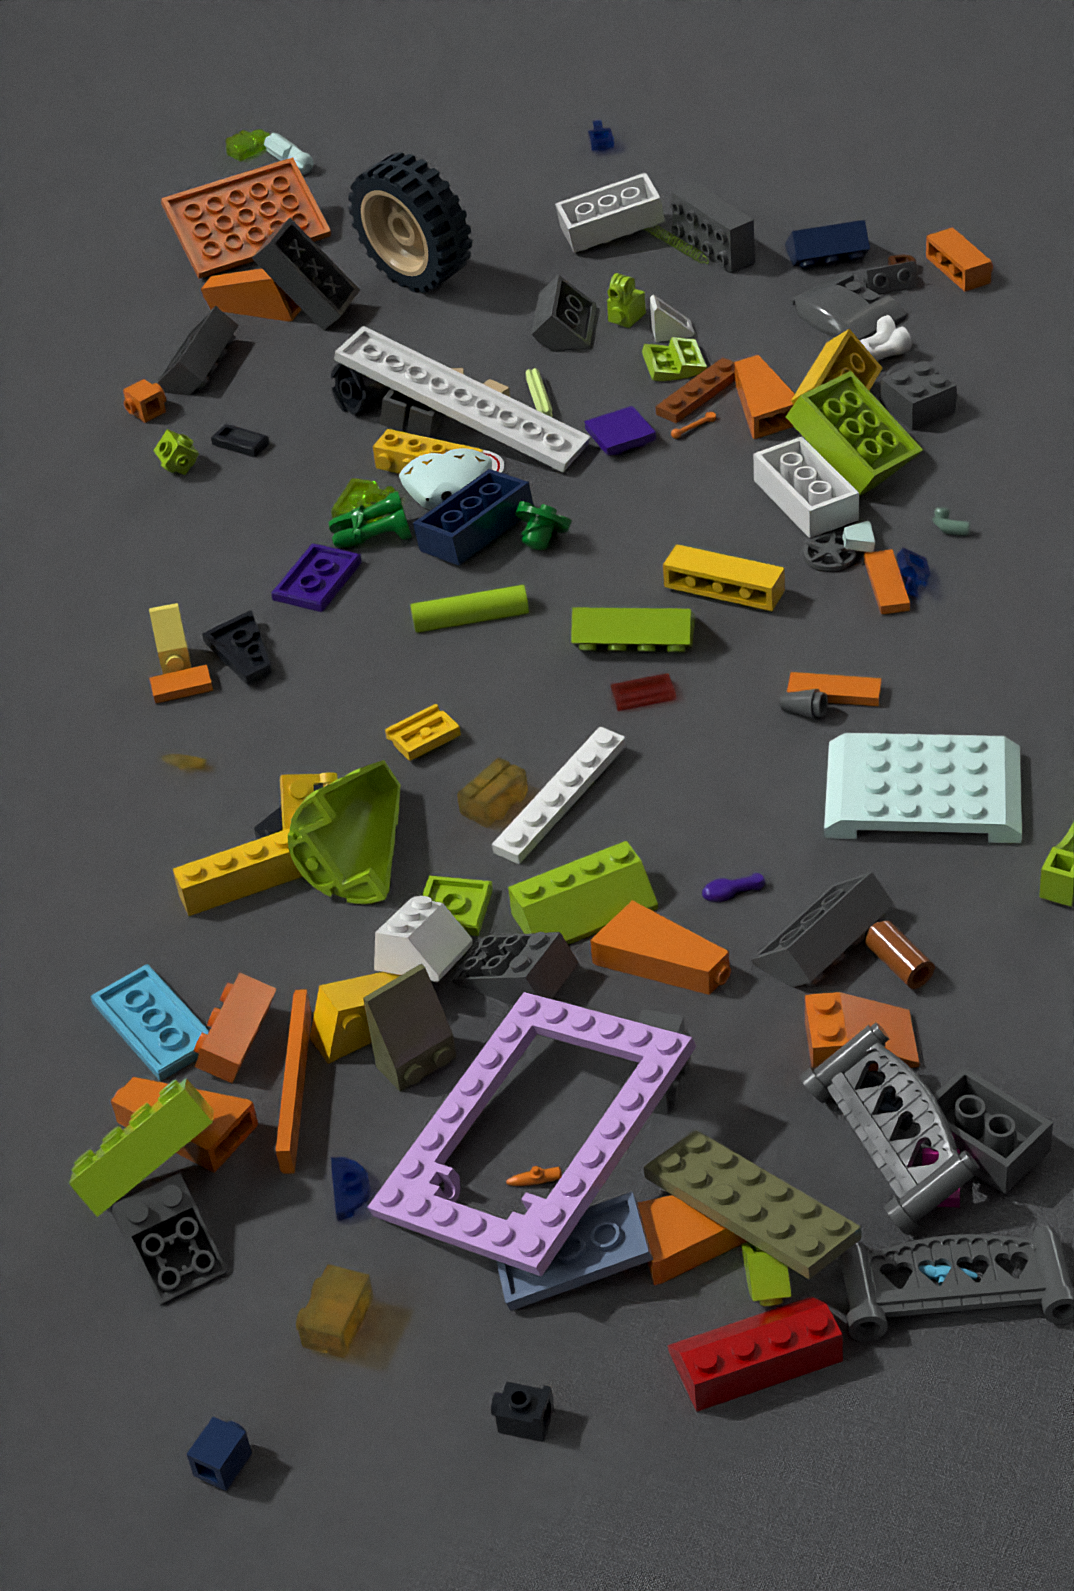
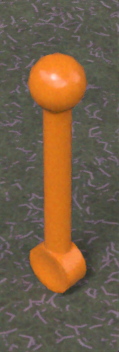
[671,412,716,439]

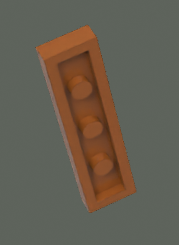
[655,357,735,424]

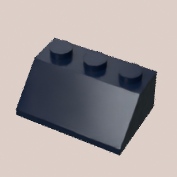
[785,220,870,268]

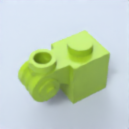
[607,273,646,328]

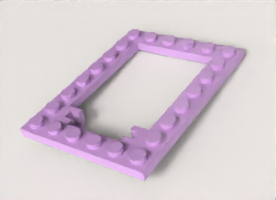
[367,992,697,1277]

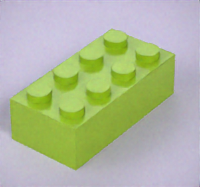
[69,1078,214,1217]

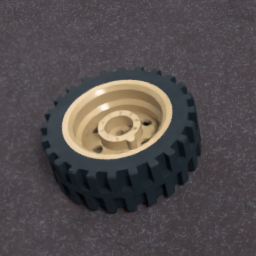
[348,152,472,293]

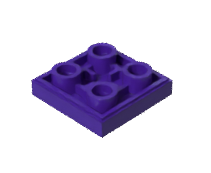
[584,405,656,456]

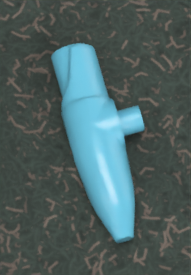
[919,1265,977,1286]

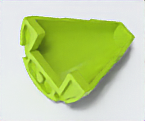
[288,760,401,904]

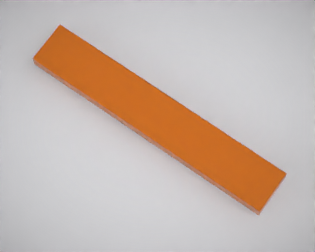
[276,989,312,1174]

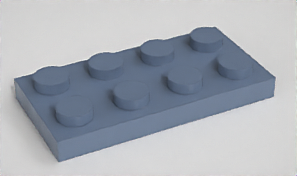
[496,1192,653,1311]

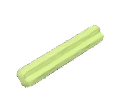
[525,368,553,417]

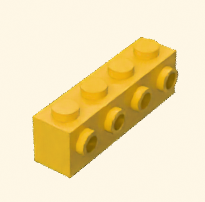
[372,429,484,475]
[663,544,785,611]
[172,828,303,916]

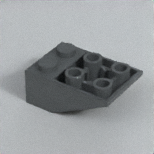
[453,932,579,1006]
[112,1173,228,1305]

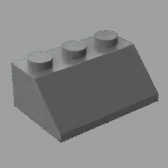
[531,274,596,350]

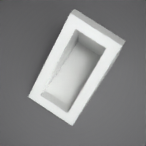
[650,294,695,342]

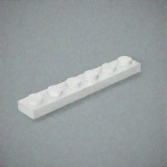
[492,727,626,864]

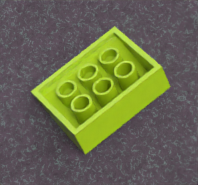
[785,371,923,496]

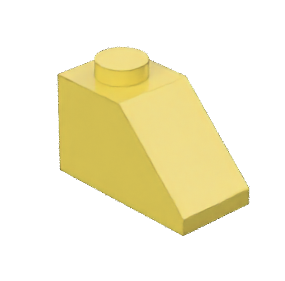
[149,603,191,674]

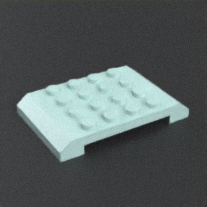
[824,733,1022,843]

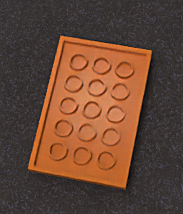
[161,157,331,279]

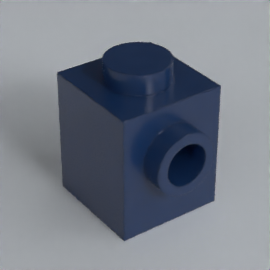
[186,1417,252,1491]

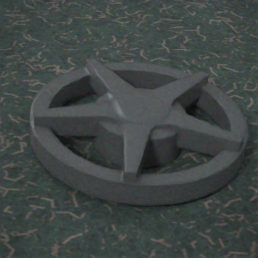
[803,532,857,571]

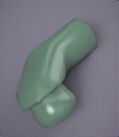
[932,507,970,536]

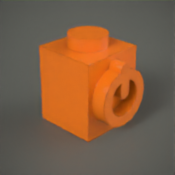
[123,379,166,423]

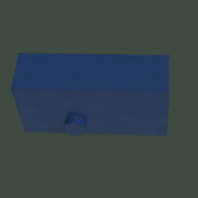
[413,469,534,566]

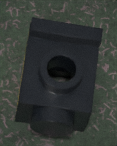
[491,1381,554,1442]

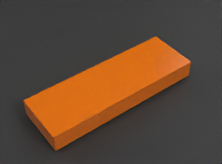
[864,549,910,614]
[787,672,882,706]

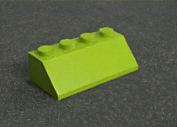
[571,607,695,652]
[508,840,658,945]

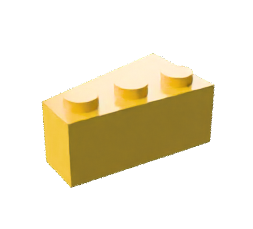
[309,972,401,1064]

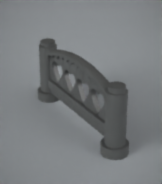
[800,1022,980,1235]
[840,1226,1074,1342]

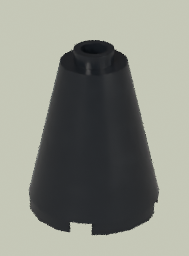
[331,363,390,415]

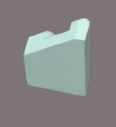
[842,521,875,552]

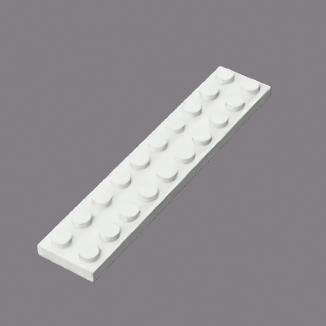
[334,326,590,472]

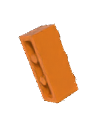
[926,227,993,292]
[194,972,277,1084]

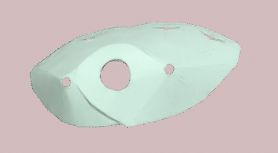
[399,448,492,510]

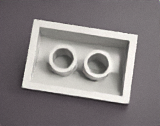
[374,896,473,982]

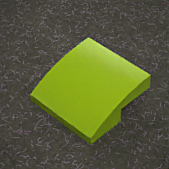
[642,337,707,381]

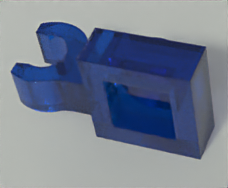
[588,120,615,151]
[896,547,931,597]

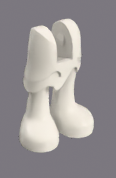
[860,315,912,362]

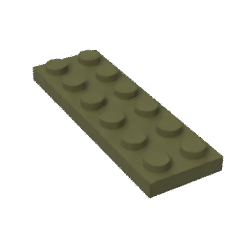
[644,1129,862,1279]

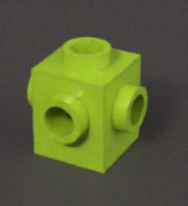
[153,429,199,475]

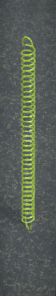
[644,225,709,264]

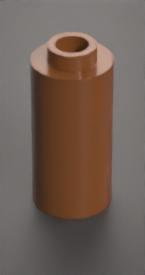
[866,921,935,989]

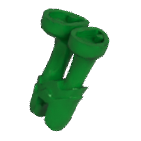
[328,491,412,549]

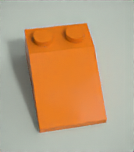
[805,992,919,1071]

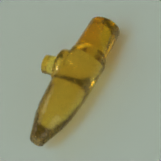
[161,754,207,770]

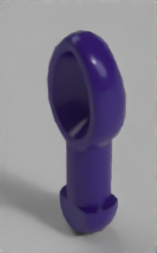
[702,873,765,902]

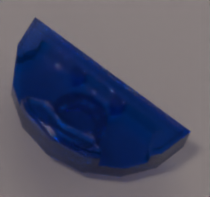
[330,1157,371,1222]

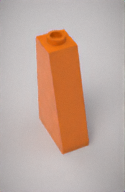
[201,268,301,322]
[735,355,795,439]
[590,900,731,995]
[111,1077,259,1173]
[638,1195,747,1285]

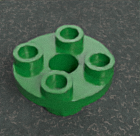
[515,501,572,551]

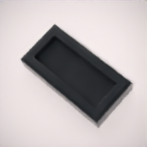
[211,424,270,458]

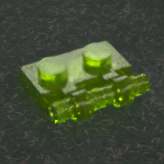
[331,478,395,524]

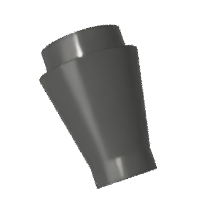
[780,688,828,719]

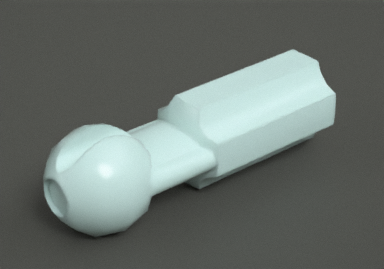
[264,132,314,175]

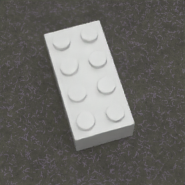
[555,173,665,253]
[753,436,859,538]

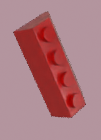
[668,1297,843,1412]

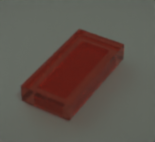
[610,673,676,712]

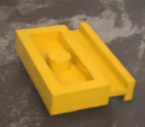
[385,704,461,761]

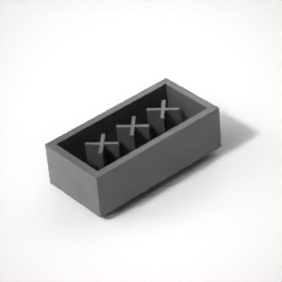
[671,182,755,273]
[252,218,360,330]

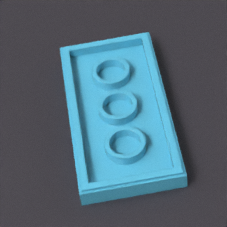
[90,964,209,1081]

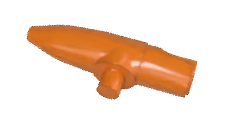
[506,1166,562,1186]

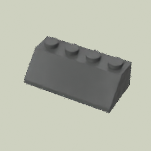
[156,306,239,395]
[751,871,894,987]

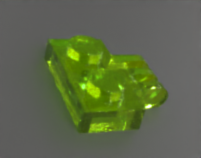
[225,129,271,161]

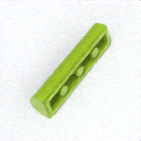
[410,584,529,633]

